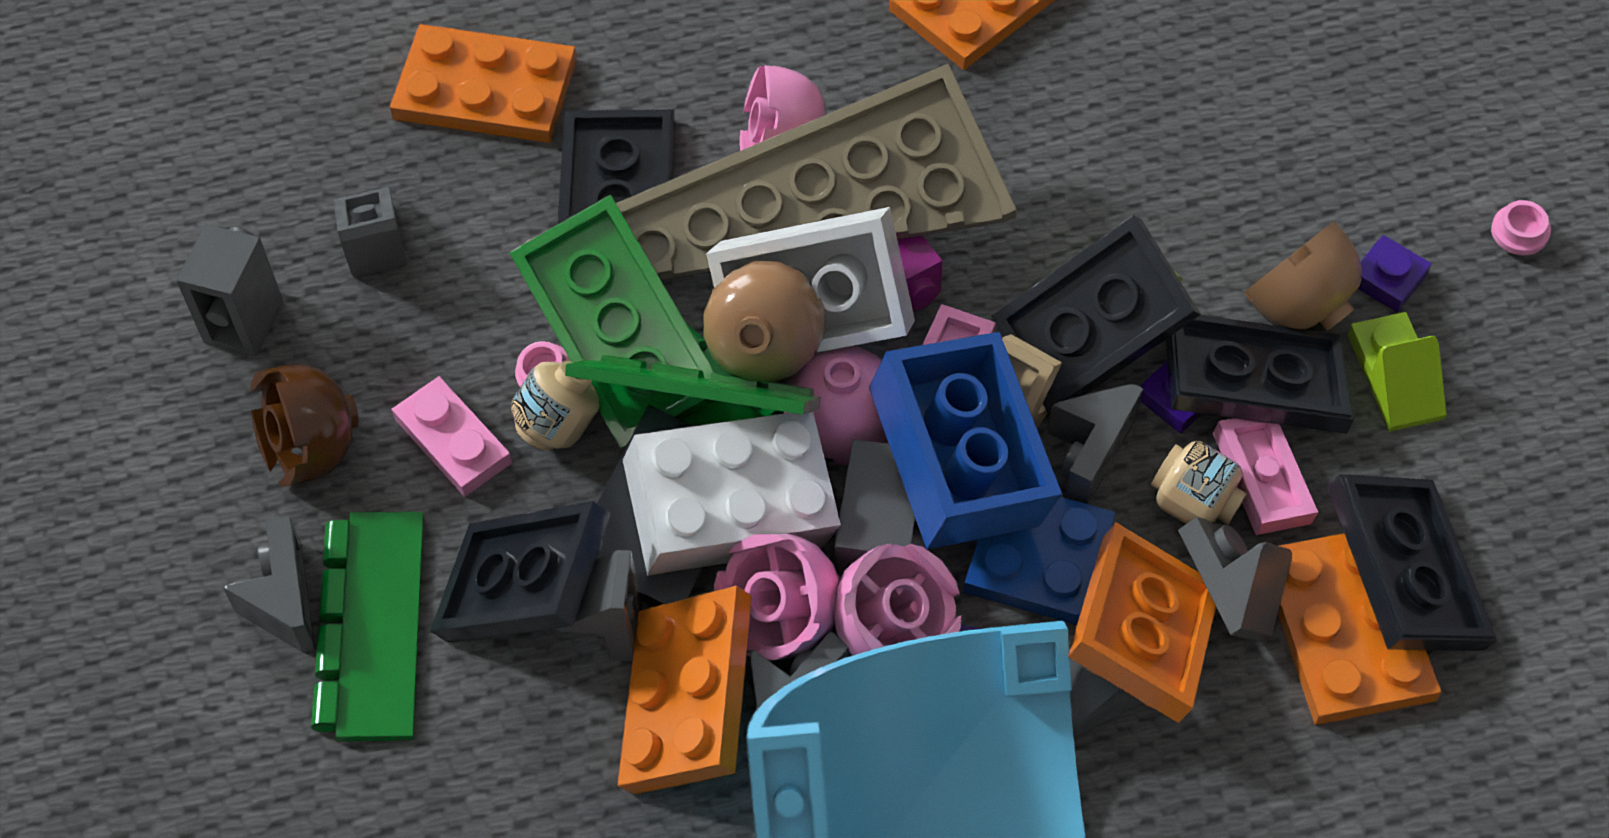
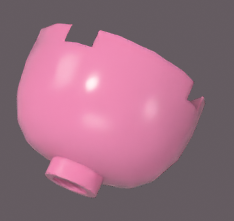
[740,65,827,151]
[783,346,889,465]
[714,534,839,660]
[833,543,962,656]

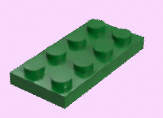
[509,195,715,452]

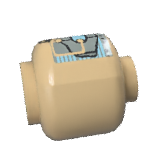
[511,361,600,451]
[1151,441,1247,525]

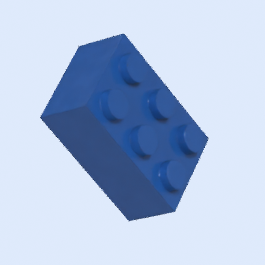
[869,332,1062,550]

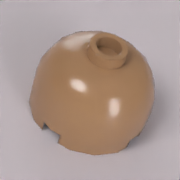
[1244,221,1362,331]
[703,261,825,384]

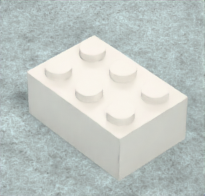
[706,207,915,353]
[623,411,841,576]

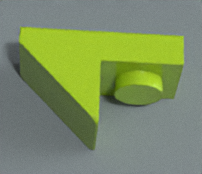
[1347,312,1447,432]

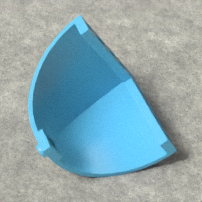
[747,621,1086,838]

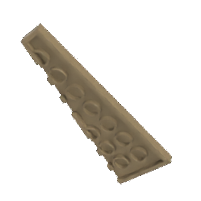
[525,63,1017,280]

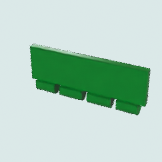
[565,355,821,415]
[311,512,424,742]

